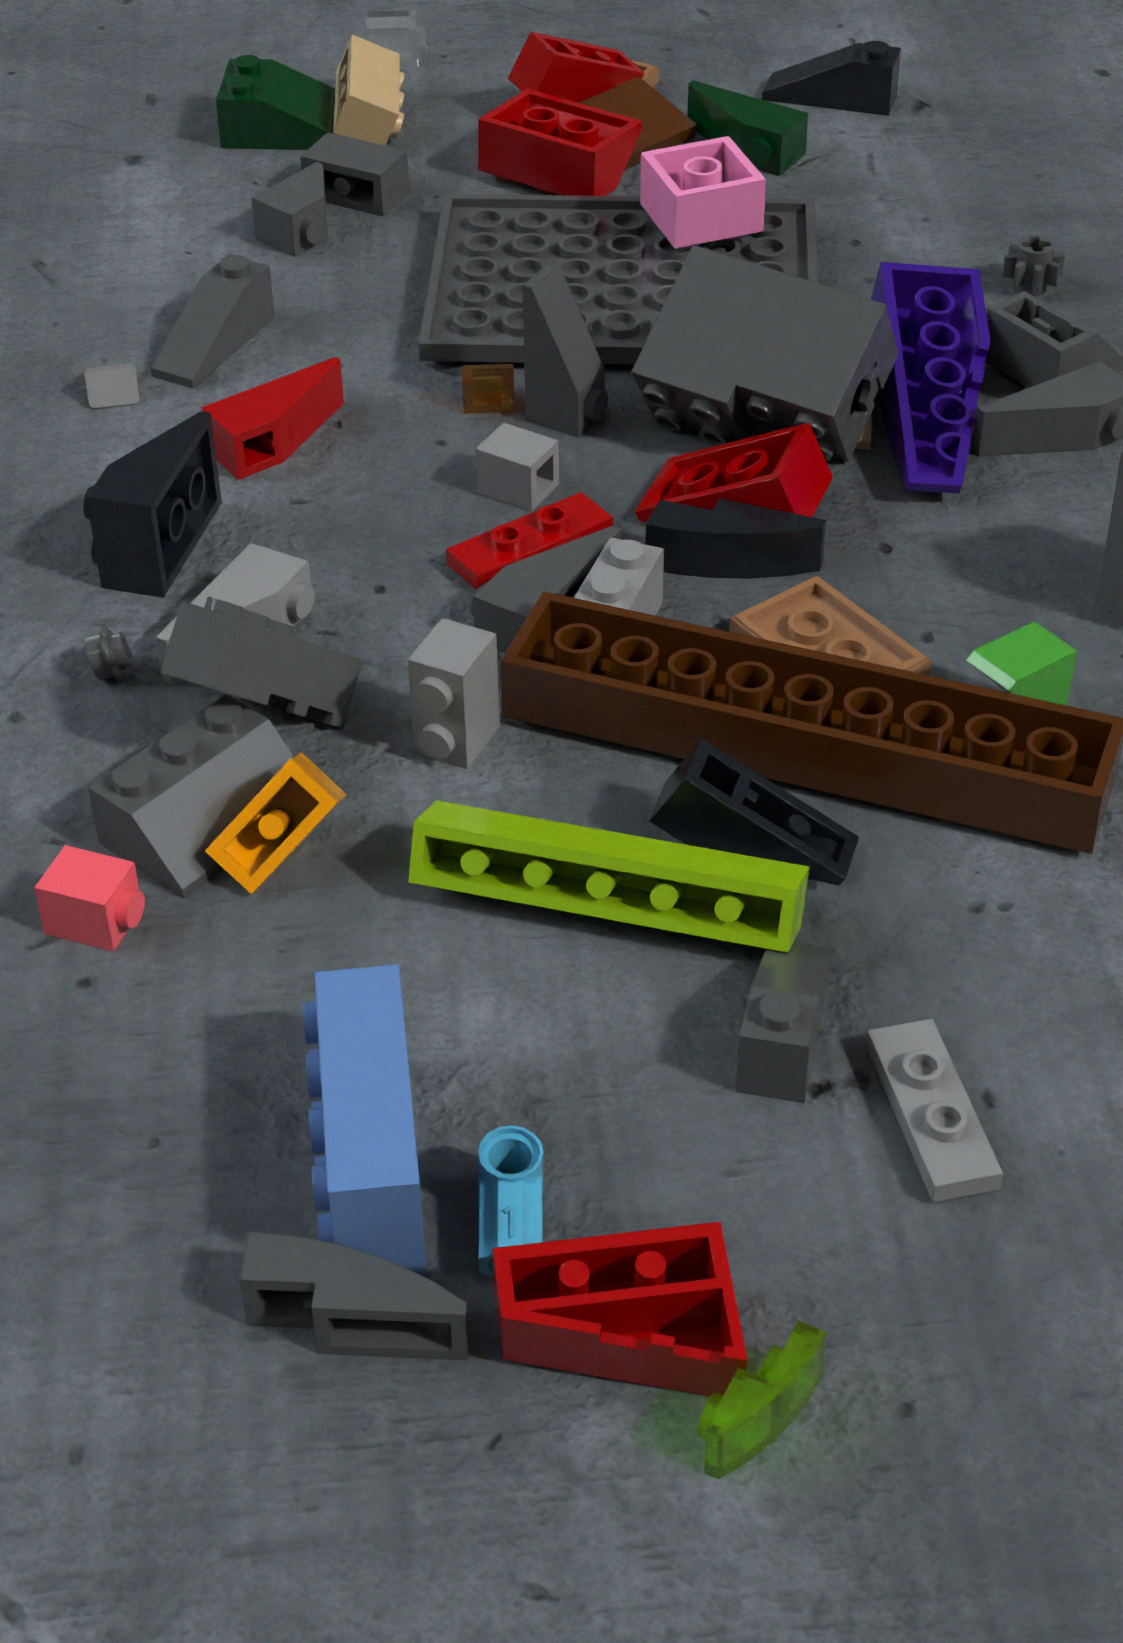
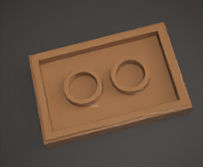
[729,576,931,676]

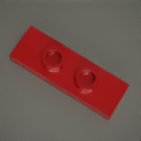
[446,492,613,590]

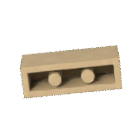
[333,35,404,146]

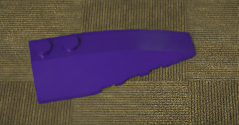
[870,262,991,494]

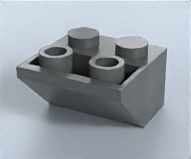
[985,291,1123,388]

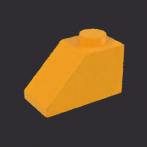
[205,752,347,894]

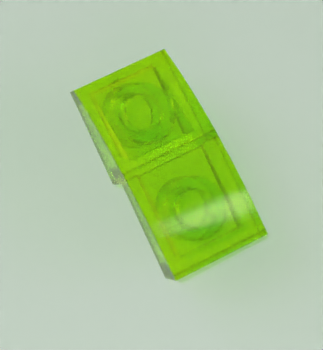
[697,1321,827,1479]

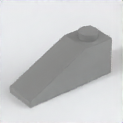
[155,543,315,686]

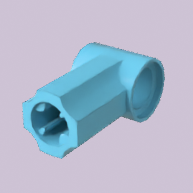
[478,1125,543,1277]

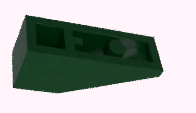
[687,80,808,176]

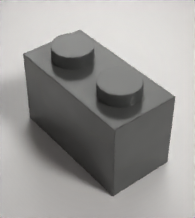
[300,132,409,216]

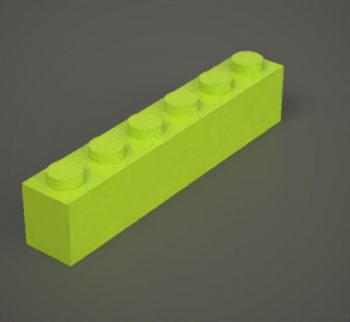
[408,800,809,953]

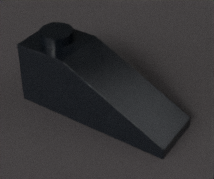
[762,41,901,116]
[649,739,859,885]

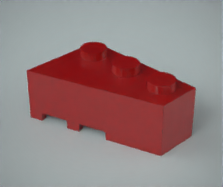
[492,1221,748,1402]

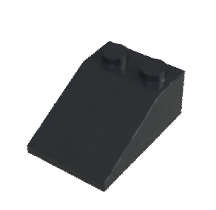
[83,411,222,598]

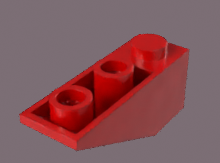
[201,357,344,480]

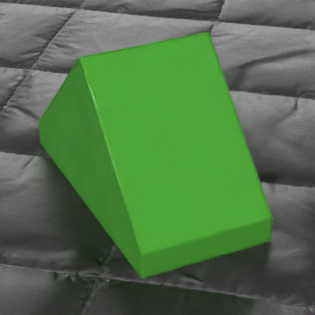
[966,621,1078,706]

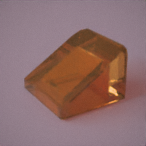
[462,364,515,413]

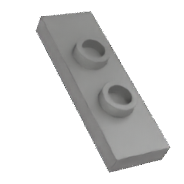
[866,1018,1003,1203]

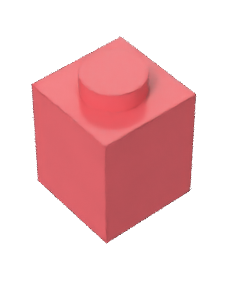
[34,845,145,952]

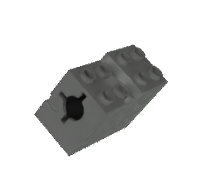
[631,245,899,462]

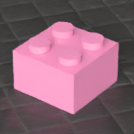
[640,136,766,249]

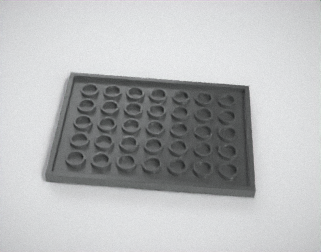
[419,194,818,366]

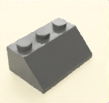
[88,694,294,899]

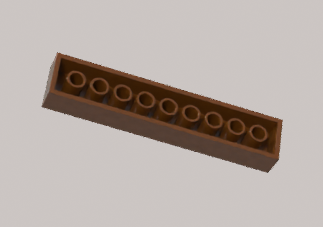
[500,591,1123,854]

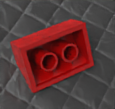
[478,88,642,196]

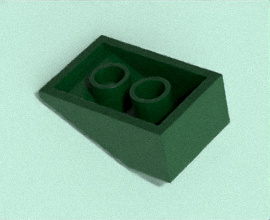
[216,55,338,150]

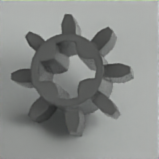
[1002,235,1065,296]

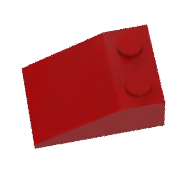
[635,423,833,523]

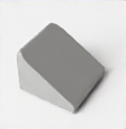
[84,363,140,408]

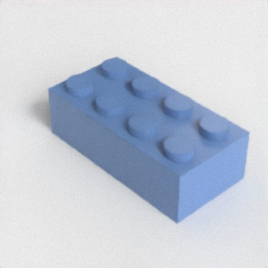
[303,964,427,1278]

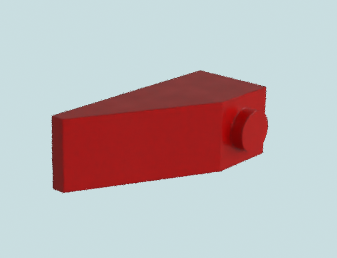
[507,32,645,102]

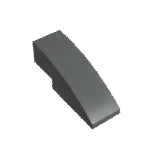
[240,1231,469,1360]

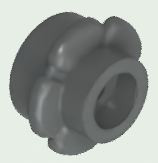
[85,625,133,681]

